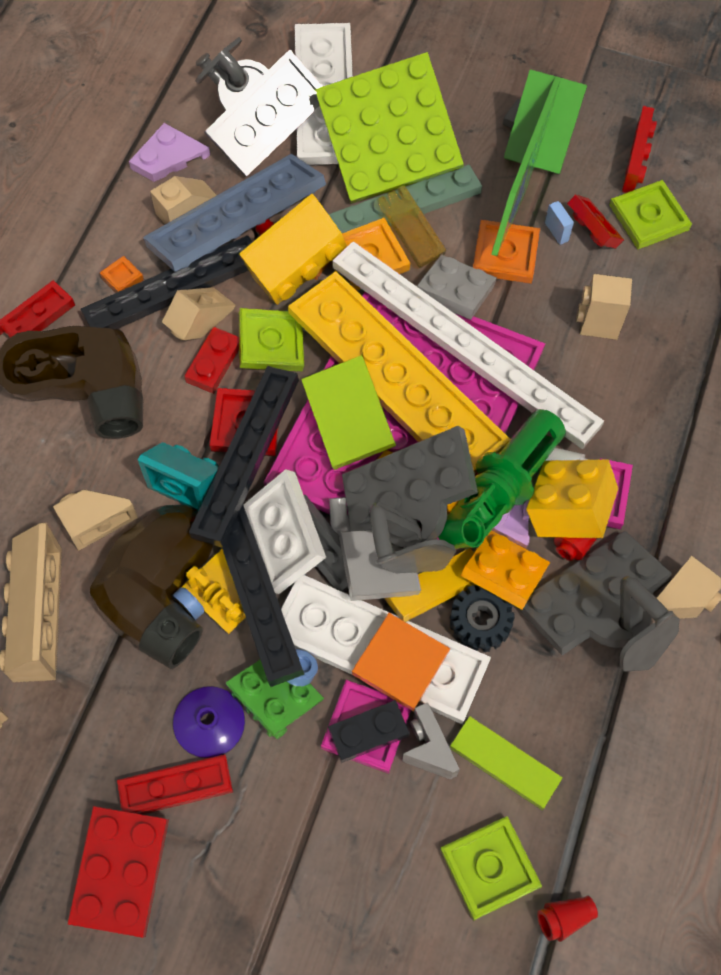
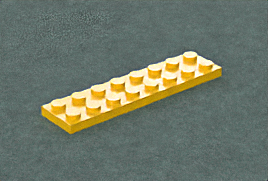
[288,271,511,475]

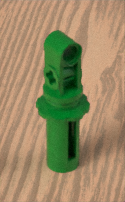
[438,409,566,549]

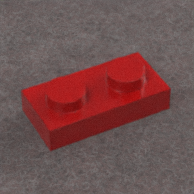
[567,194,624,249]
[184,327,239,394]

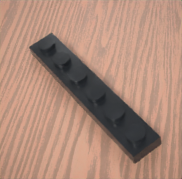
[81,235,252,329]
[189,366,299,547]
[222,505,305,687]

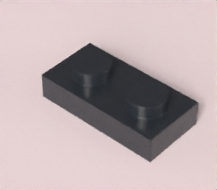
[328,700,410,763]

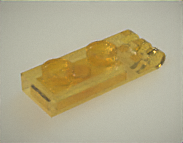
[377,185,446,269]

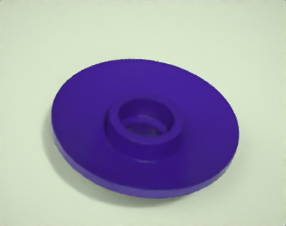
[173,687,245,758]

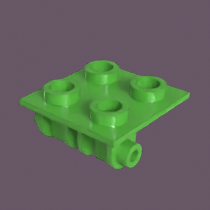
[226,660,324,739]

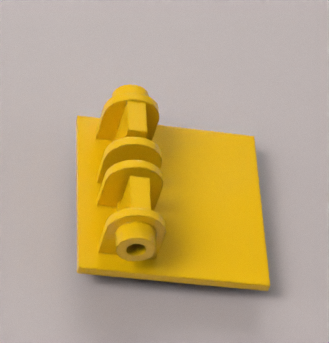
[182,549,246,634]

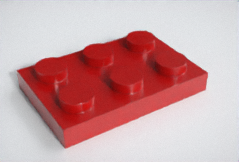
[68,806,169,938]

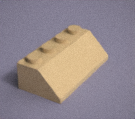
[0,523,62,682]

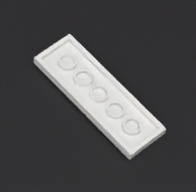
[295,23,353,165]
[281,575,491,725]

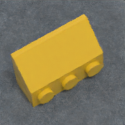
[239,194,347,305]

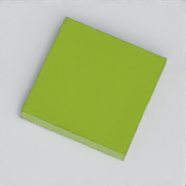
[609,180,692,250]
[238,308,304,371]
[440,816,542,921]

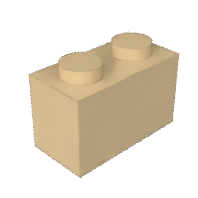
[576,274,632,340]

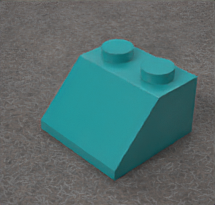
[138,442,220,511]

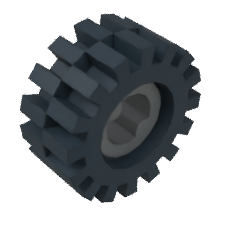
[449,585,515,652]

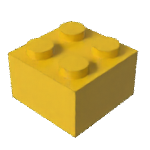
[526,459,618,538]

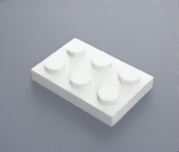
[243,469,326,594]

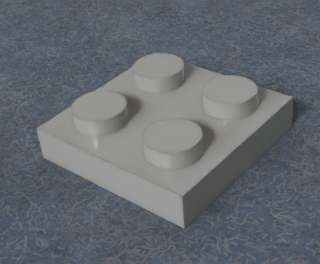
[417,255,497,320]

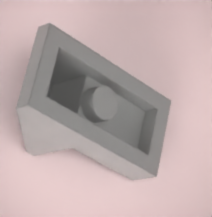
[402,702,460,779]

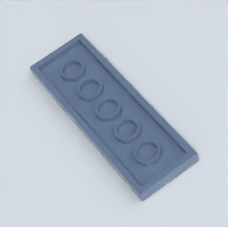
[143,154,326,272]

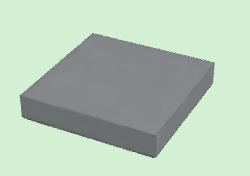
[339,530,421,601]

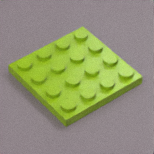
[315,52,464,204]

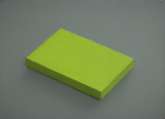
[301,355,396,470]

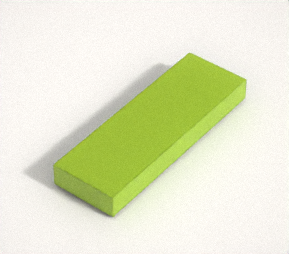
[450,716,563,810]

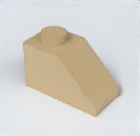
[150,176,217,224]
[162,287,235,341]
[53,490,138,551]
[657,556,721,619]

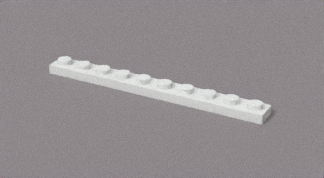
[333,241,604,449]

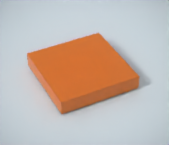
[473,219,540,284]
[352,613,450,712]

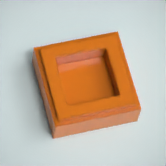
[100,256,144,293]

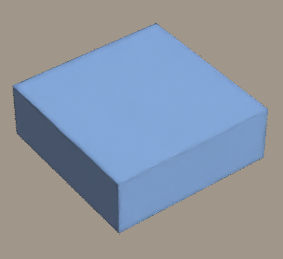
[545,201,574,245]

